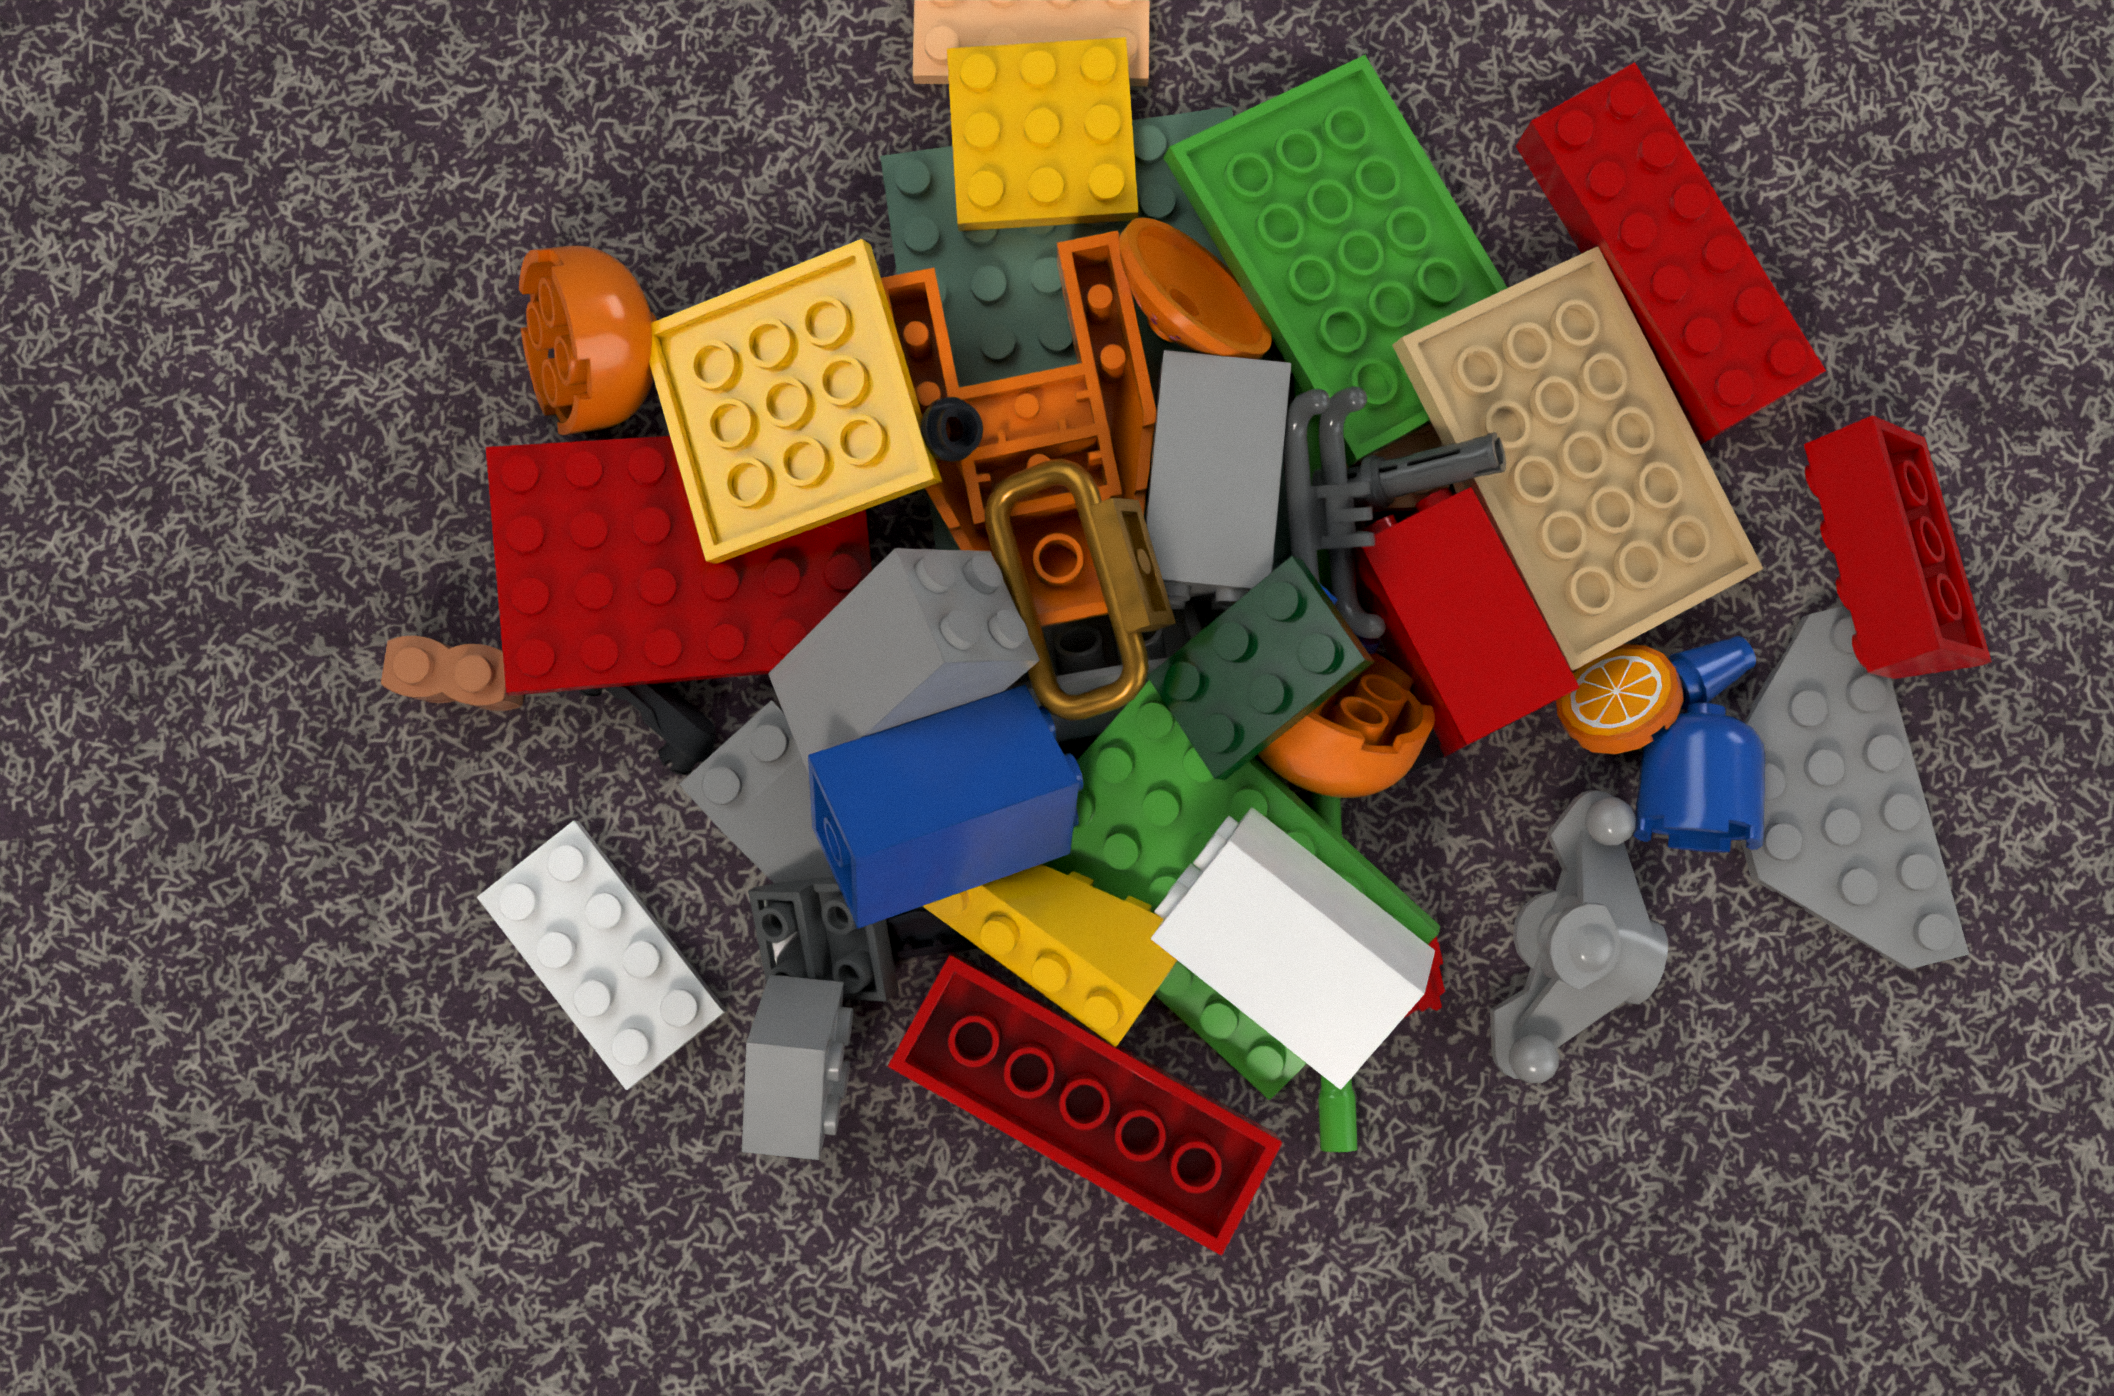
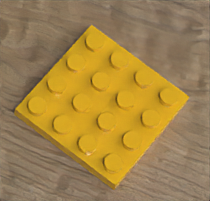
[649,239,942,564]

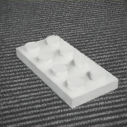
[477,820,727,1090]

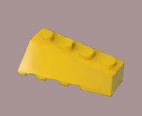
[923,864,1178,1048]

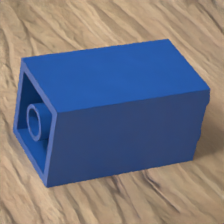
[808,685,1083,929]

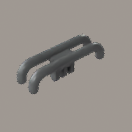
[1283,386,1386,639]

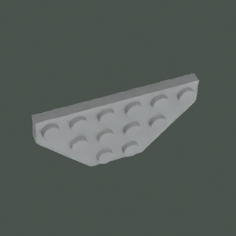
[1741,606,1969,969]

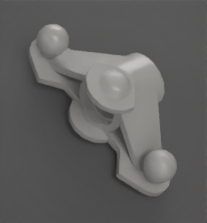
[1490,790,1668,1083]

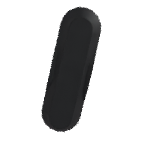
[579,683,716,775]

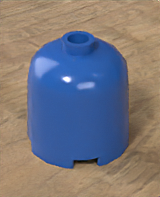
[1633,703,1765,853]

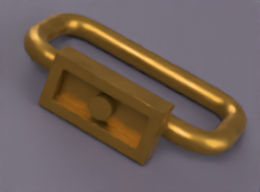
[985,459,1176,721]

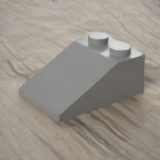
[679,700,834,883]

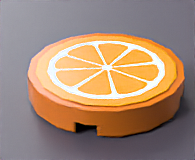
[1556,644,1684,754]

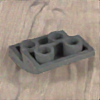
[748,877,899,1001]

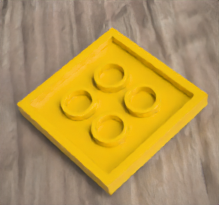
[947,37,1138,231]

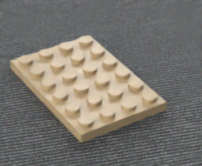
[1392,246,1763,672]

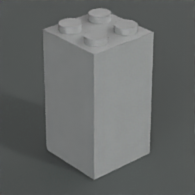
[1144,350,1291,614]
[768,548,1040,775]

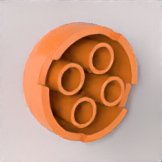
[519,246,657,435]
[1258,653,1435,798]

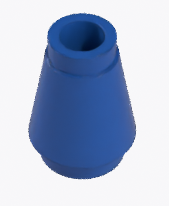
[1668,636,1756,709]

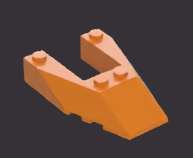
[881,230,1156,627]

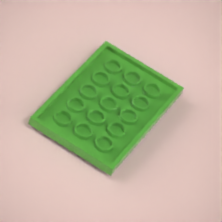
[1163,55,1507,467]
[1043,680,1440,1100]

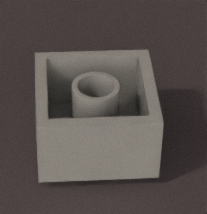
[742,974,853,1160]

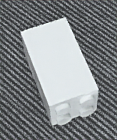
[1150,807,1435,1090]

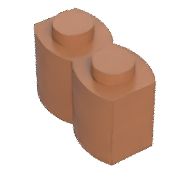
[381,636,524,711]

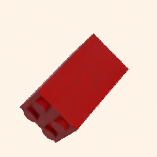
[1353,487,1580,758]

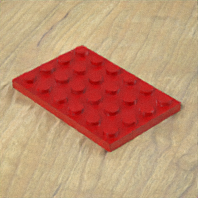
[486,436,872,696]

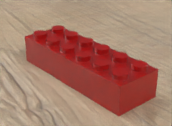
[1516,62,1826,445]
[887,952,1283,1256]

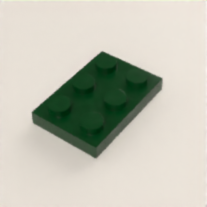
[1147,556,1374,780]

